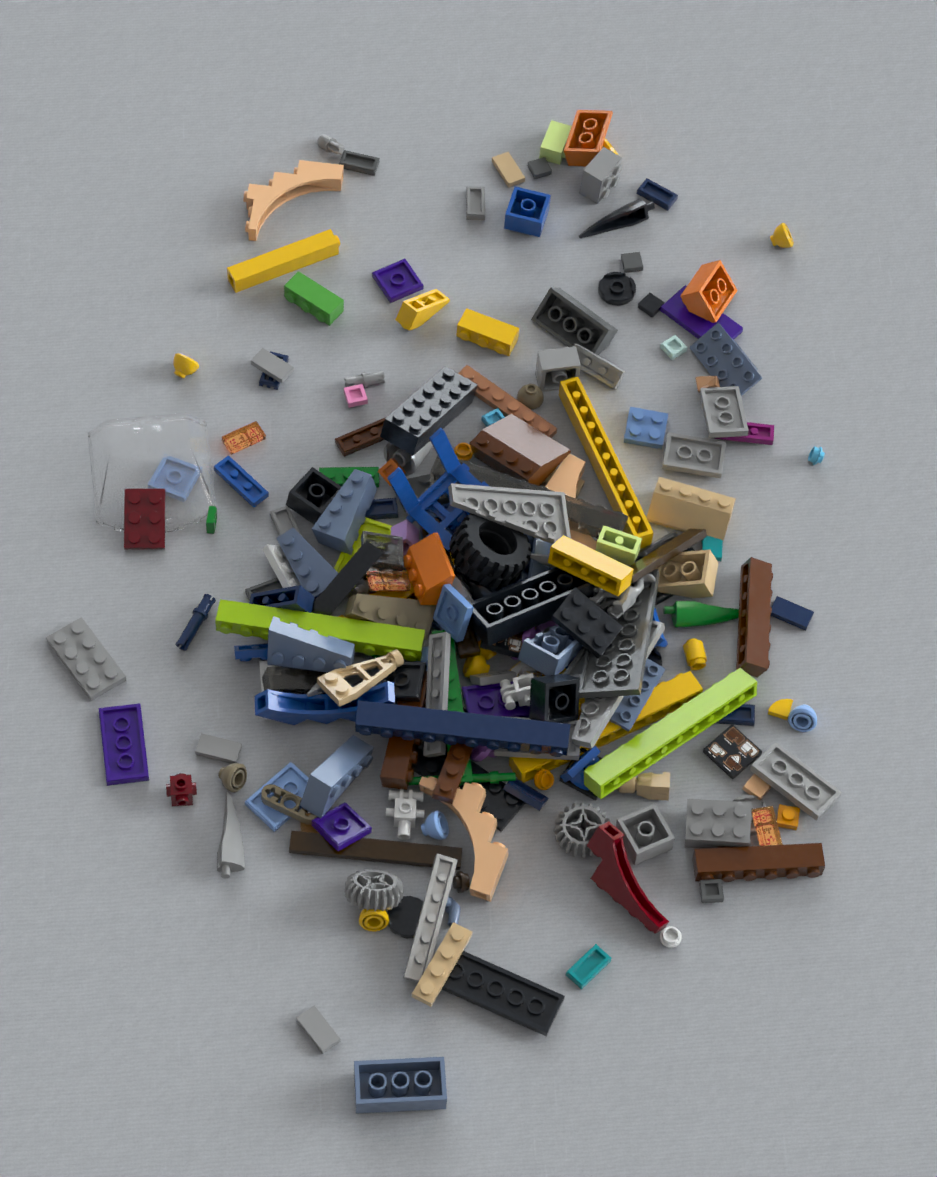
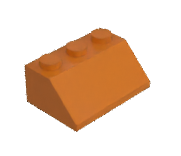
[564,110,613,166]
[680,260,737,323]
[403,533,455,605]

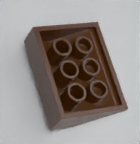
[469,414,571,490]

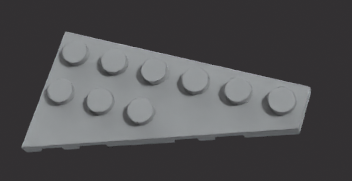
[448,483,571,544]

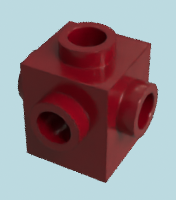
[166,773,197,807]

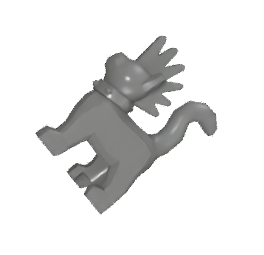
[589,574,655,619]

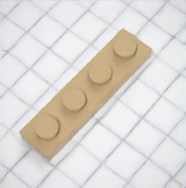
[412,922,473,1007]

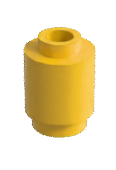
[683,638,707,670]

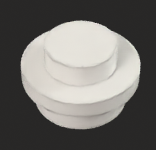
[660,926,682,948]

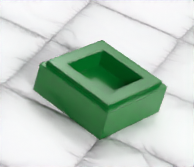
[206,506,217,534]

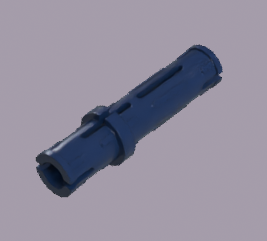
[175,594,216,651]

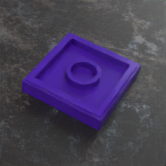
[372,259,424,303]
[311,802,372,851]

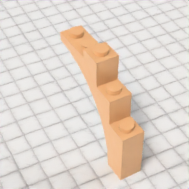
[243,160,344,241]
[544,454,597,550]
[419,776,508,902]

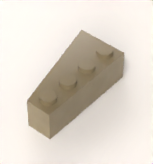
[344,593,437,641]

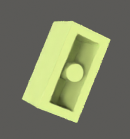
[539,120,572,165]
[595,525,642,566]

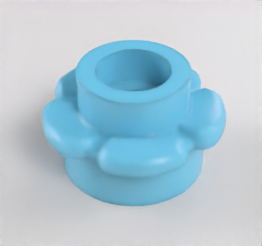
[808,446,825,465]

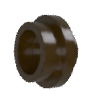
[453,871,470,893]

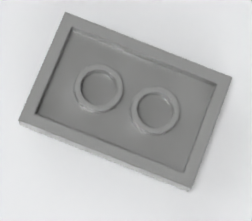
[700,386,749,438]
[662,432,726,478]

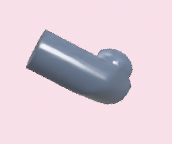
[445,896,461,926]

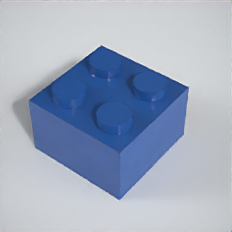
[504,186,551,237]

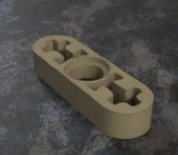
[261,784,317,824]

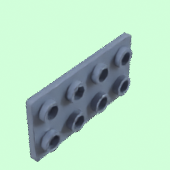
[690,323,762,396]
[609,658,665,731]

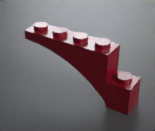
[586,821,669,934]

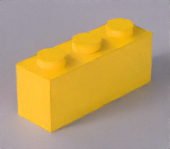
[456,308,519,356]

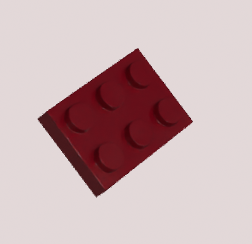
[124,489,166,550]

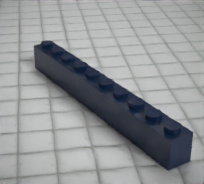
[355,700,570,757]

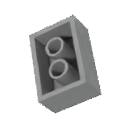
[685,799,752,849]

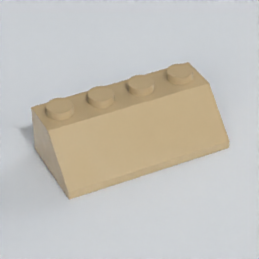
[647,477,736,541]

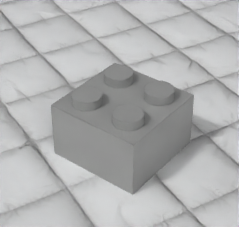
[579,147,622,204]
[535,347,581,392]
[616,803,675,866]

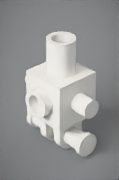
[500,673,534,710]
[386,789,425,840]

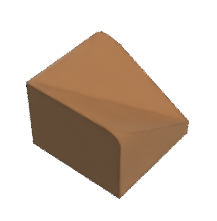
[695,376,720,393]

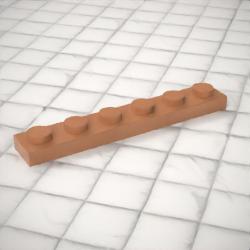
[458,365,557,438]

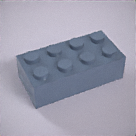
[354,1057,447,1114]

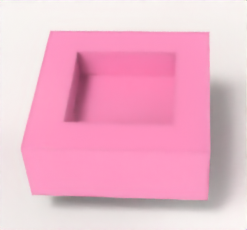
[344,384,368,408]

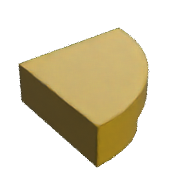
[768,699,793,720]

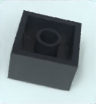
[286,467,341,525]
[529,673,580,723]

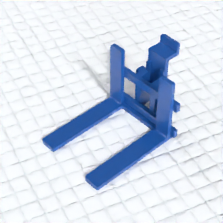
[387,428,489,552]

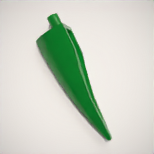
[663,601,739,627]

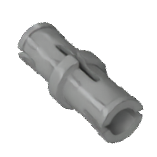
[344,371,385,388]

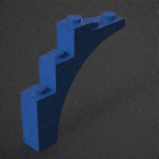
[254,681,395,725]

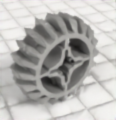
[554,801,610,858]
[344,869,404,911]

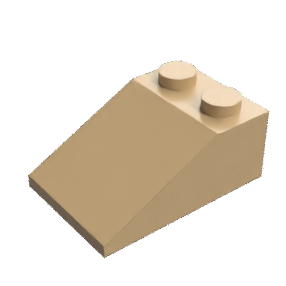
[656,550,718,598]

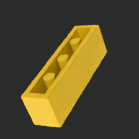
[548,535,634,596]

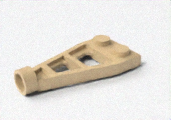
[317,649,404,707]

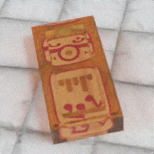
[222,421,266,455]
[366,571,411,591]
[751,806,783,846]

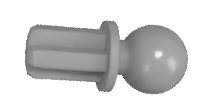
[317,134,345,155]

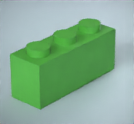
[284,271,344,326]

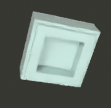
[660,335,688,360]

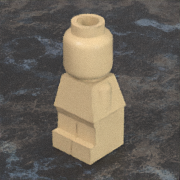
[617,772,670,801]

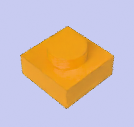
[776,804,800,830]

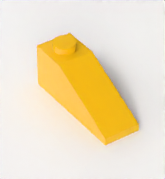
[395,289,450,331]

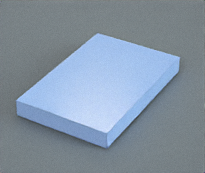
[245,762,309,832]

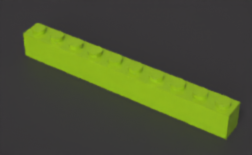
[215,599,425,662]
[584,668,757,799]

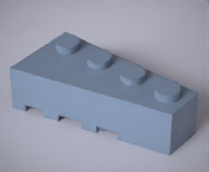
[312,469,377,555]
[276,528,338,603]
[518,625,583,676]
[300,735,374,818]

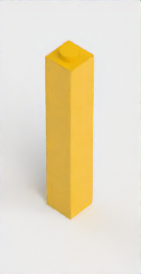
[227,229,340,293]

